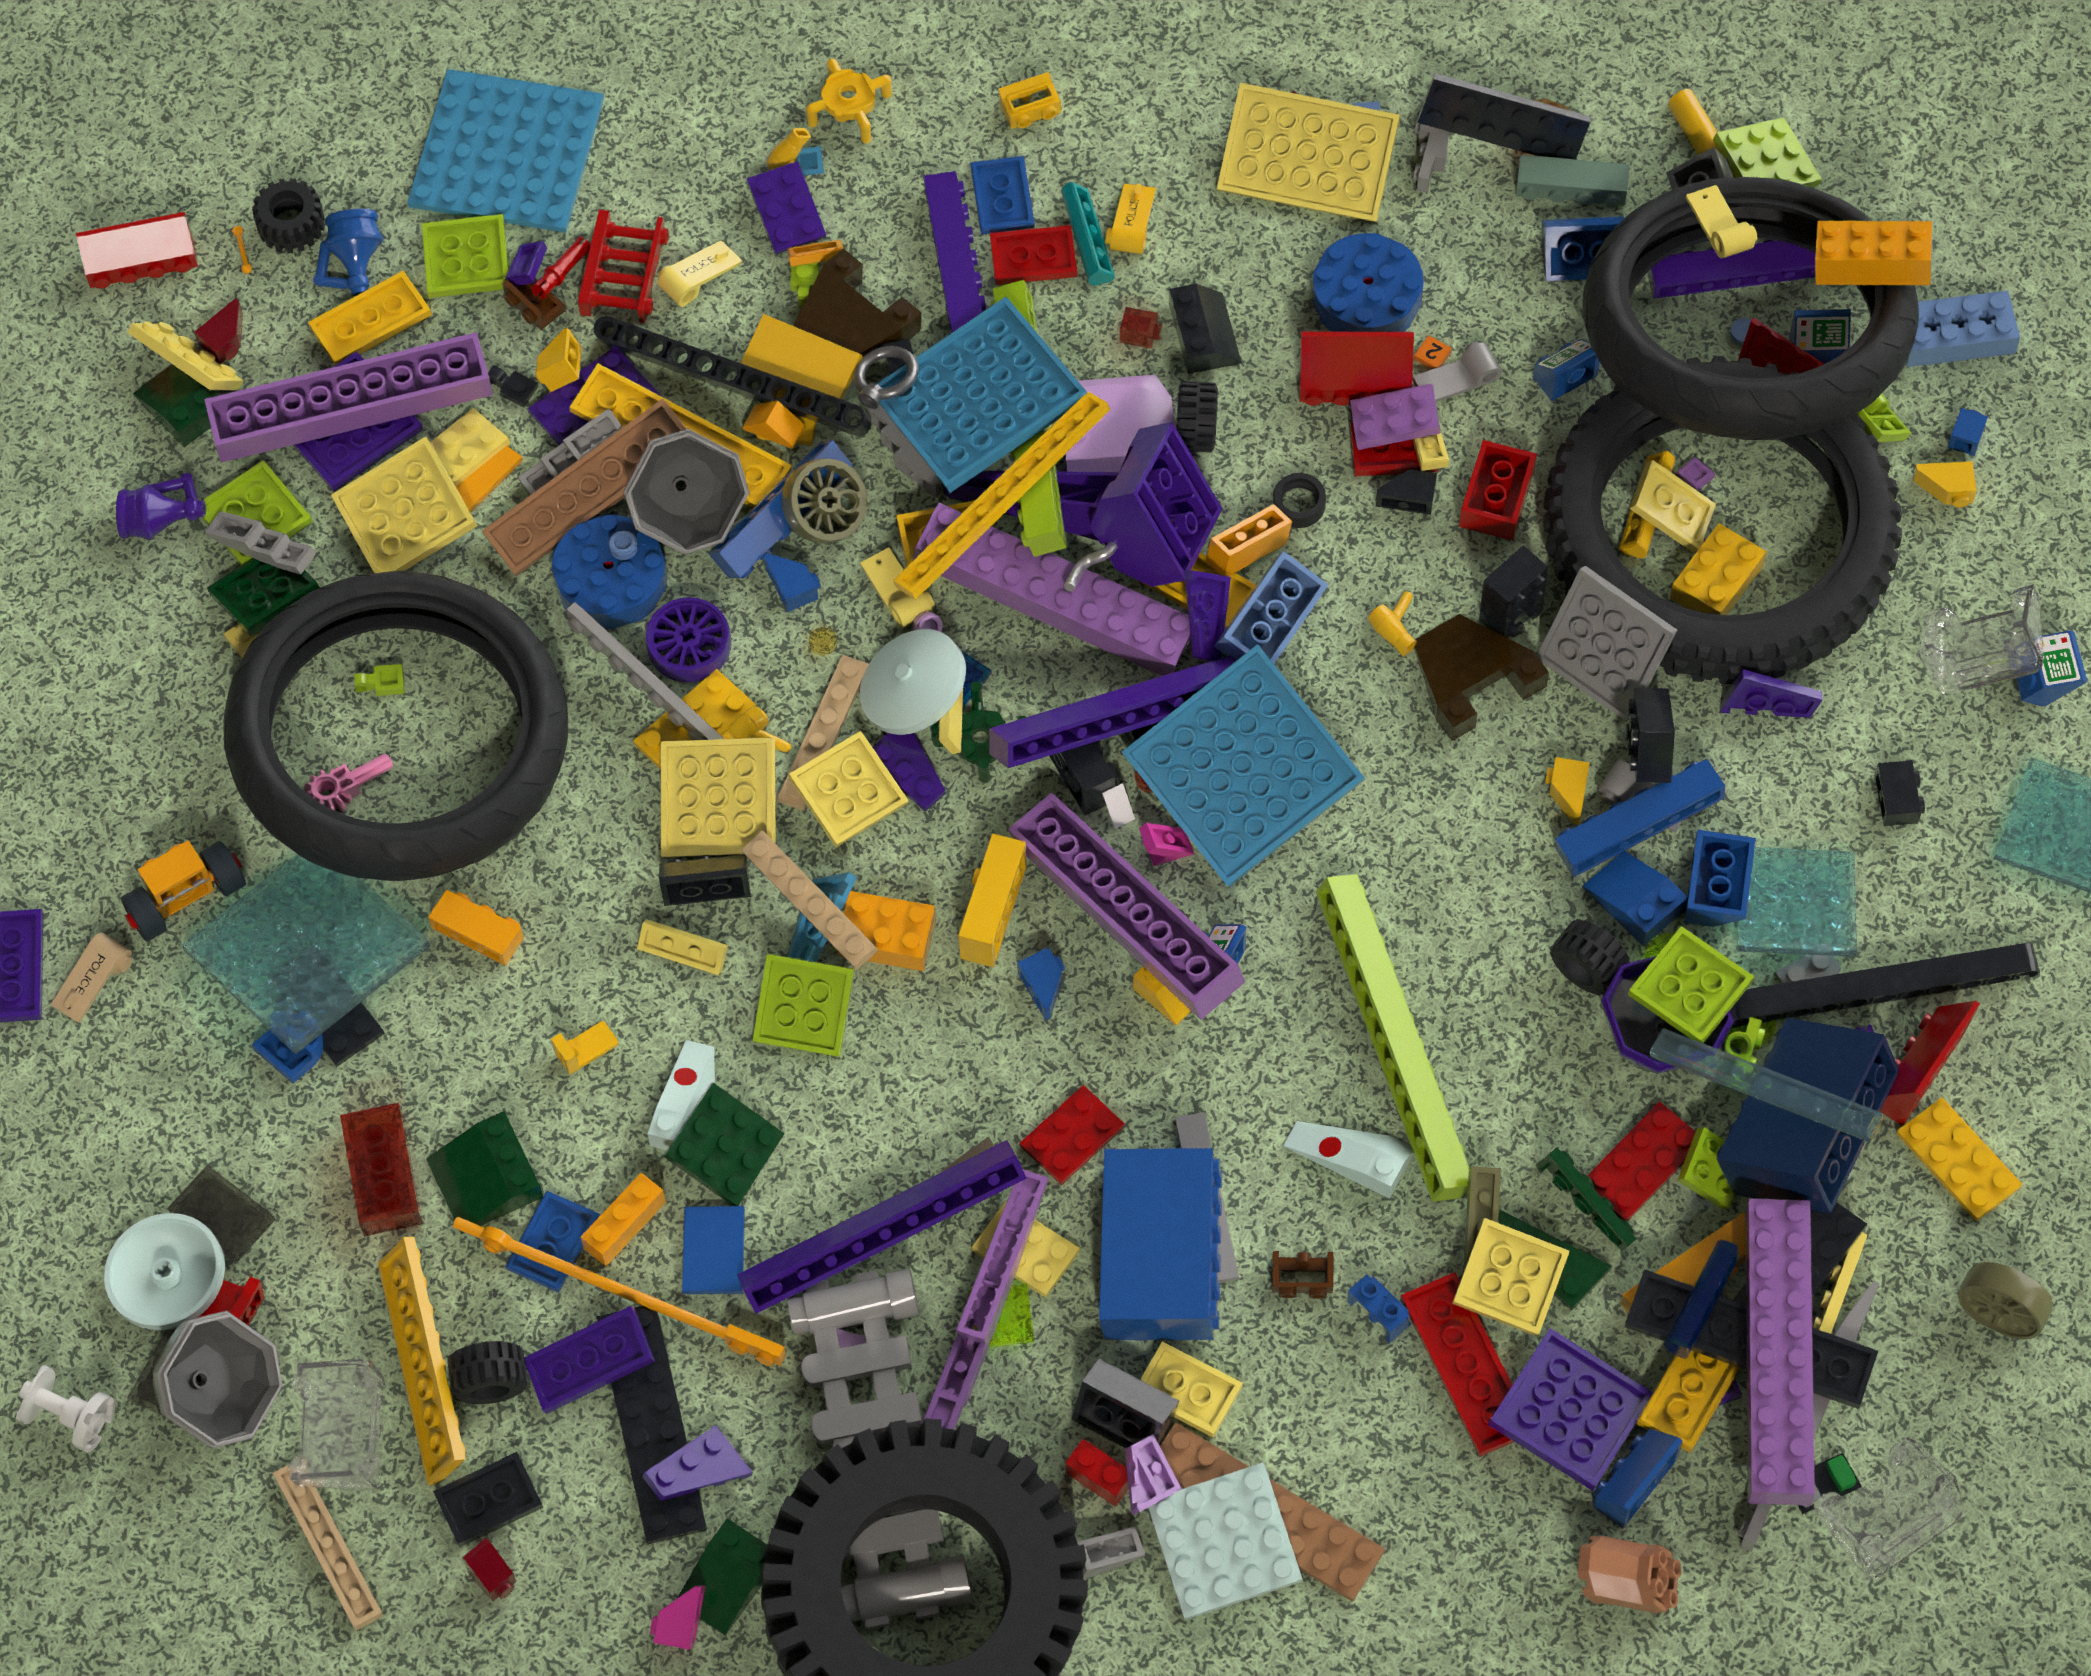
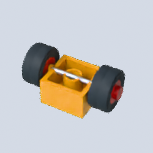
[121,840,246,942]

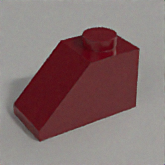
[194,298,243,364]
[462,1538,517,1601]

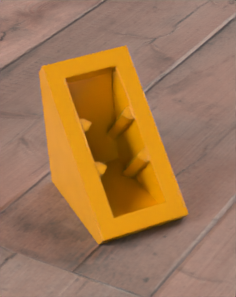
[743,400,805,449]

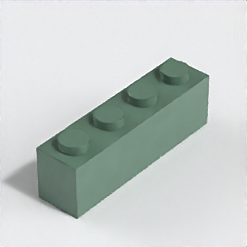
[1516,155,1629,207]

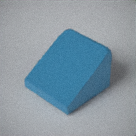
[795,146,824,176]

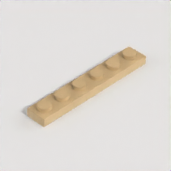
[777,655,869,811]
[741,830,878,970]
[273,1459,383,1631]

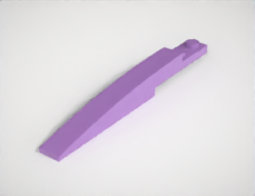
[922,1170,1048,1430]

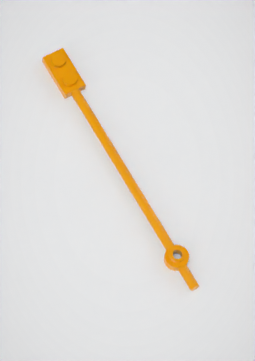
[453,1217,786,1366]

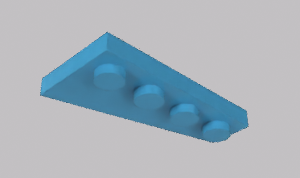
[787,872,857,962]

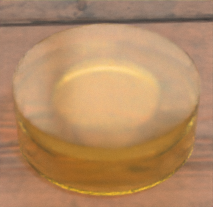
[809,627,837,656]

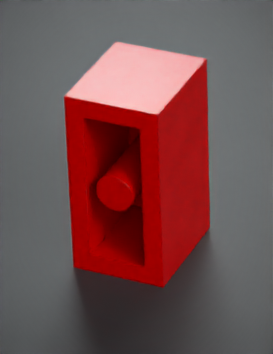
[1065,1439,1129,1507]

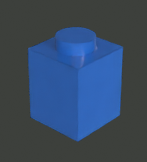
[1948,408,1988,456]

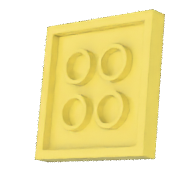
[788,731,909,847]
[1452,1218,1570,1337]

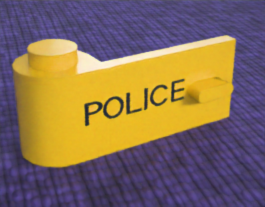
[1105,183,1156,255]

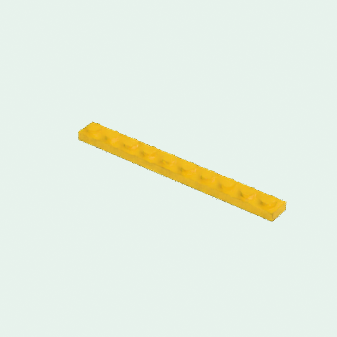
[893,391,1110,600]

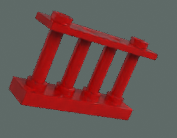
[578,210,669,323]

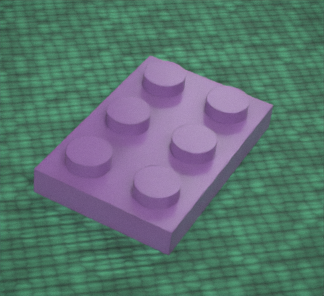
[1350,384,1441,450]

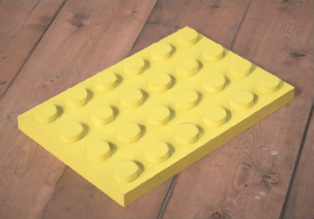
[1217,83,1400,223]

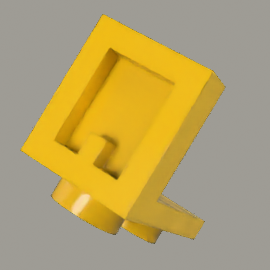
[551,1021,619,1075]

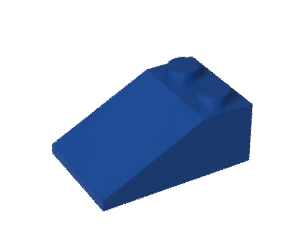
[1582,851,1688,946]

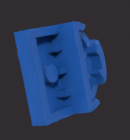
[252,1012,323,1084]

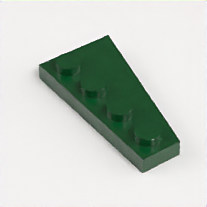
[1535,1147,1637,1251]

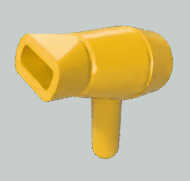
[766,128,811,170]
[1368,591,1417,657]
[721,706,791,753]

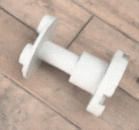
[16,1365,116,1452]

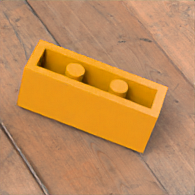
[1206,504,1292,577]
[428,889,524,966]
[581,1173,666,1267]

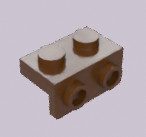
[502,278,566,330]

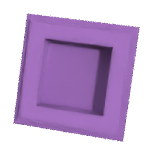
[1675,457,1715,491]

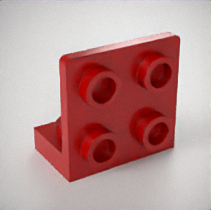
[197,1277,264,1326]

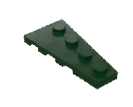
[1498,1210,1612,1311]

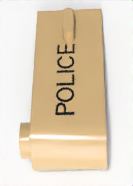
[50,932,133,1023]

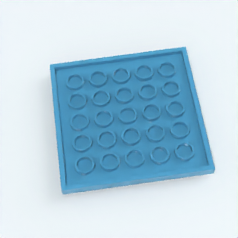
[407,69,604,233]
[877,297,1087,493]
[1122,644,1366,888]

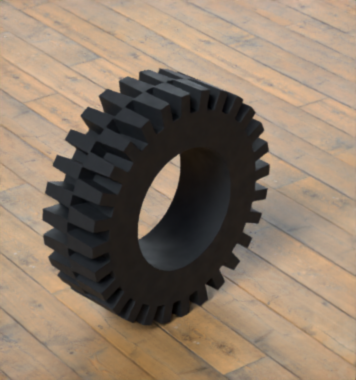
[761,1418,1088,1676]

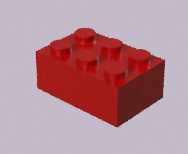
[1459,440,1537,541]

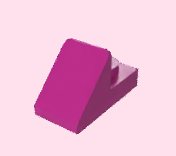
[1139,823,1194,866]

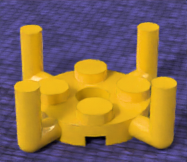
[806,58,892,143]

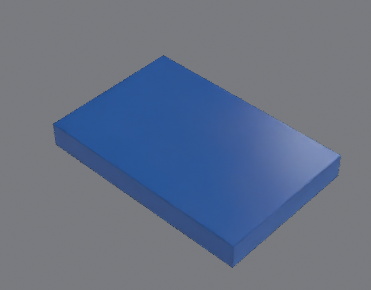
[970,156,1035,235]
[505,1191,600,1293]
[682,1206,745,1294]

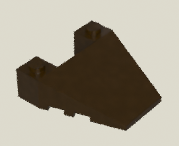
[793,248,922,358]
[1414,614,1549,741]

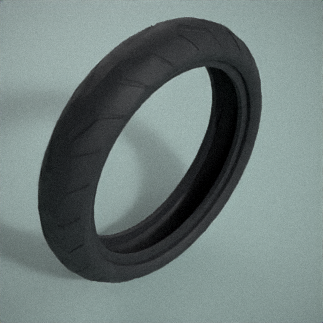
[1582,177,1919,440]
[223,571,568,881]

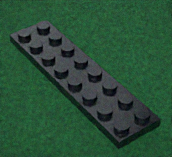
[1624,1269,1878,1409]
[596,1306,707,1545]

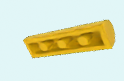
[1668,89,1736,178]
[1619,451,1676,559]

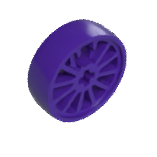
[645,597,732,683]

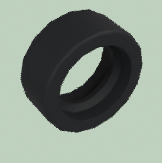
[1273,473,1326,528]

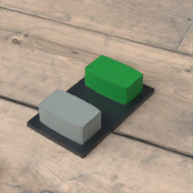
[1797,1453,1862,1515]

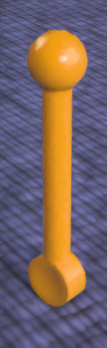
[232,226,252,274]

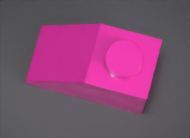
[650,1585,706,1650]

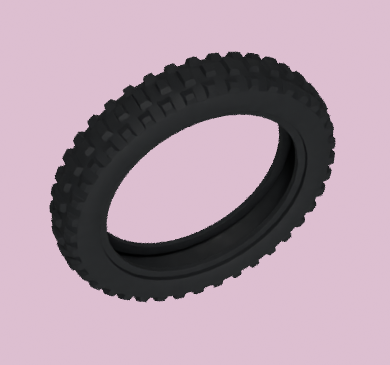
[1543,356,1902,684]

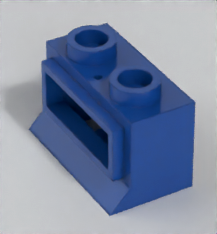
[1347,1274,1412,1344]

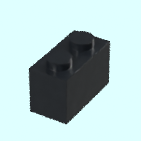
[1875,760,1925,826]

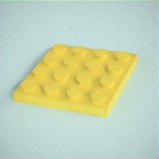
[331,436,478,573]
[661,737,776,857]

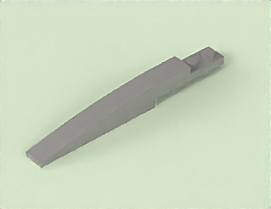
[1738,1281,1879,1552]

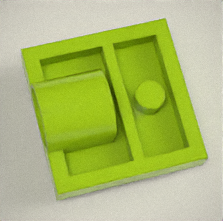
[1853,393,1911,442]
[1725,1017,1765,1084]
[1677,1127,1734,1209]

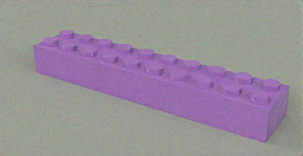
[204,332,493,463]
[913,502,1191,676]
[1008,792,1245,1020]
[1745,1199,1815,1506]

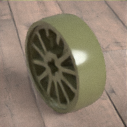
[781,458,867,544]
[1958,1262,2053,1339]

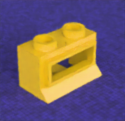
[999,72,1061,129]

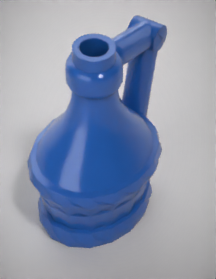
[313,209,384,296]

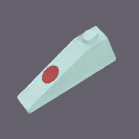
[647,1040,715,1150]
[1283,1121,1414,1199]

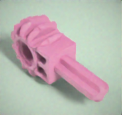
[303,754,393,812]

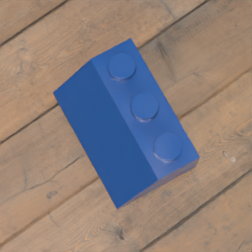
[1542,216,1624,281]
[1684,830,1756,927]
[1593,1429,1683,1529]

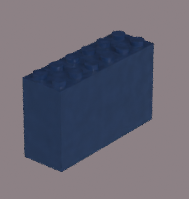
[1716,1018,1900,1214]

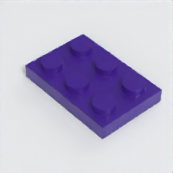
[747,161,826,255]

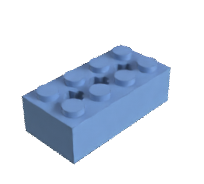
[1906,291,2020,367]
[1214,551,1329,664]

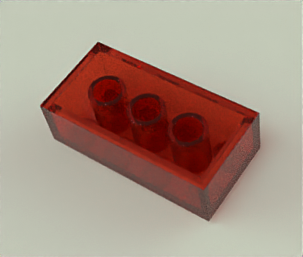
[340,1102,423,1237]

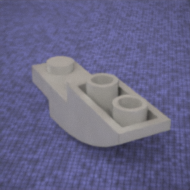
[1413,96,1449,193]

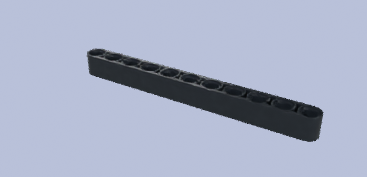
[593,316,872,436]
[1730,943,2040,1027]

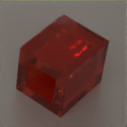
[1120,307,1162,349]

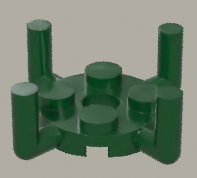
[931,682,1026,782]

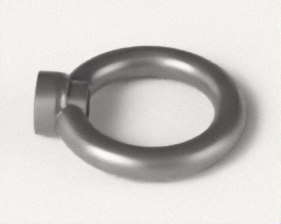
[854,346,919,409]

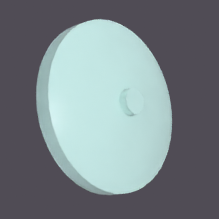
[860,629,966,735]
[104,1213,225,1330]

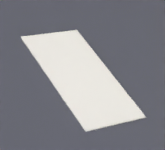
[1102,783,1135,829]

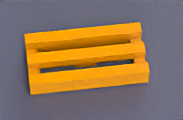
[787,239,843,267]

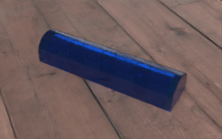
[1664,1240,1739,1359]

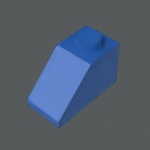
[763,553,821,612]
[1017,947,1065,1020]

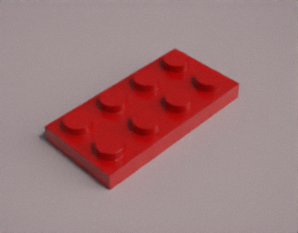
[1587,1101,1696,1222]

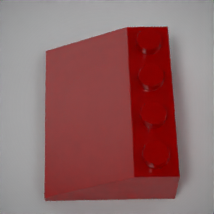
[1299,332,1414,406]
[1880,1000,1980,1126]

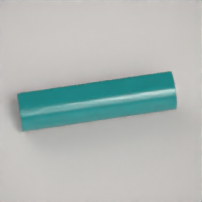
[1061,181,1115,286]

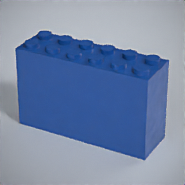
[1099,1148,1222,1340]

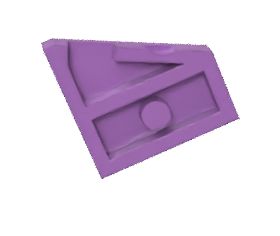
[1125,1434,1182,1515]

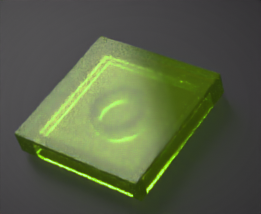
[968,1284,1034,1347]

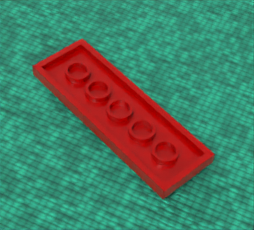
[1400,1272,1514,1457]

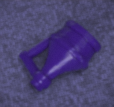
[116,473,206,541]

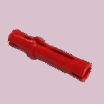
[532,237,591,299]

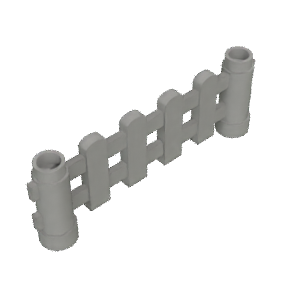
[787,1268,973,1630]

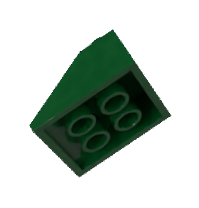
[426,1111,543,1234]

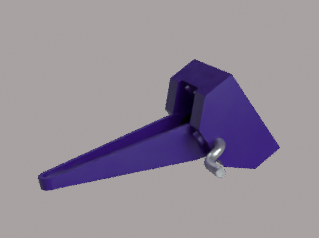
[942,422,1223,592]

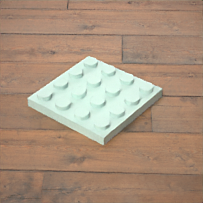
[1148,1462,1303,1620]

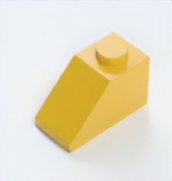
[535,327,582,392]
[1913,461,1977,507]
[1545,757,1590,825]
[1133,966,1191,1026]

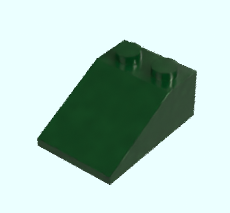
[133,364,218,448]
[677,1518,767,1636]

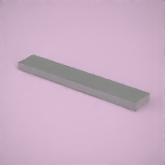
[1175,1112,1239,1283]

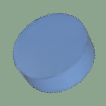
[1730,318,1751,346]
[609,530,638,560]

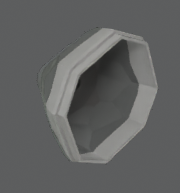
[623,429,750,555]
[153,1311,283,1448]

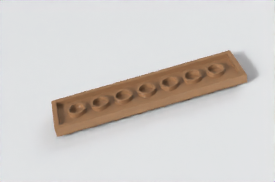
[482,399,686,577]
[1160,1423,1385,1602]

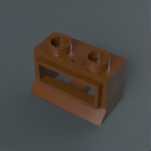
[1272,1251,1334,1299]

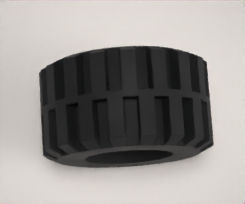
[252,178,325,254]
[1176,381,1218,453]
[1550,919,1630,996]
[447,1341,528,1404]

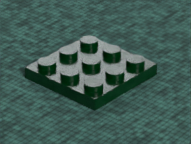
[207,558,320,637]
[663,1082,785,1206]

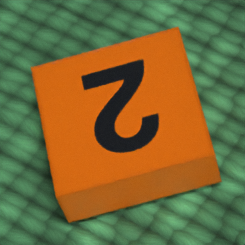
[1414,335,1452,369]

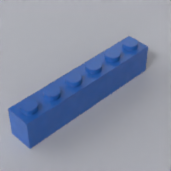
[708,440,853,579]
[1555,759,1725,877]

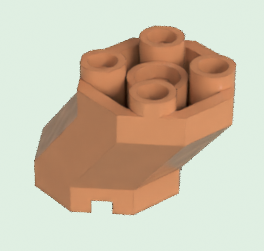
[1577,1536,1682,1613]

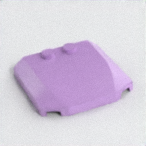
[1065,375,1175,472]

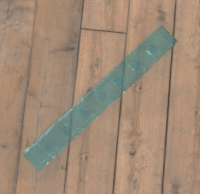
[1650,1028,1883,1142]

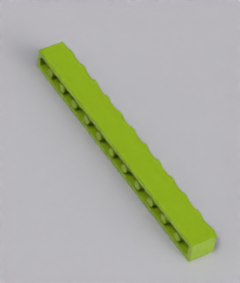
[990,280,1067,557]
[1316,874,1469,1202]

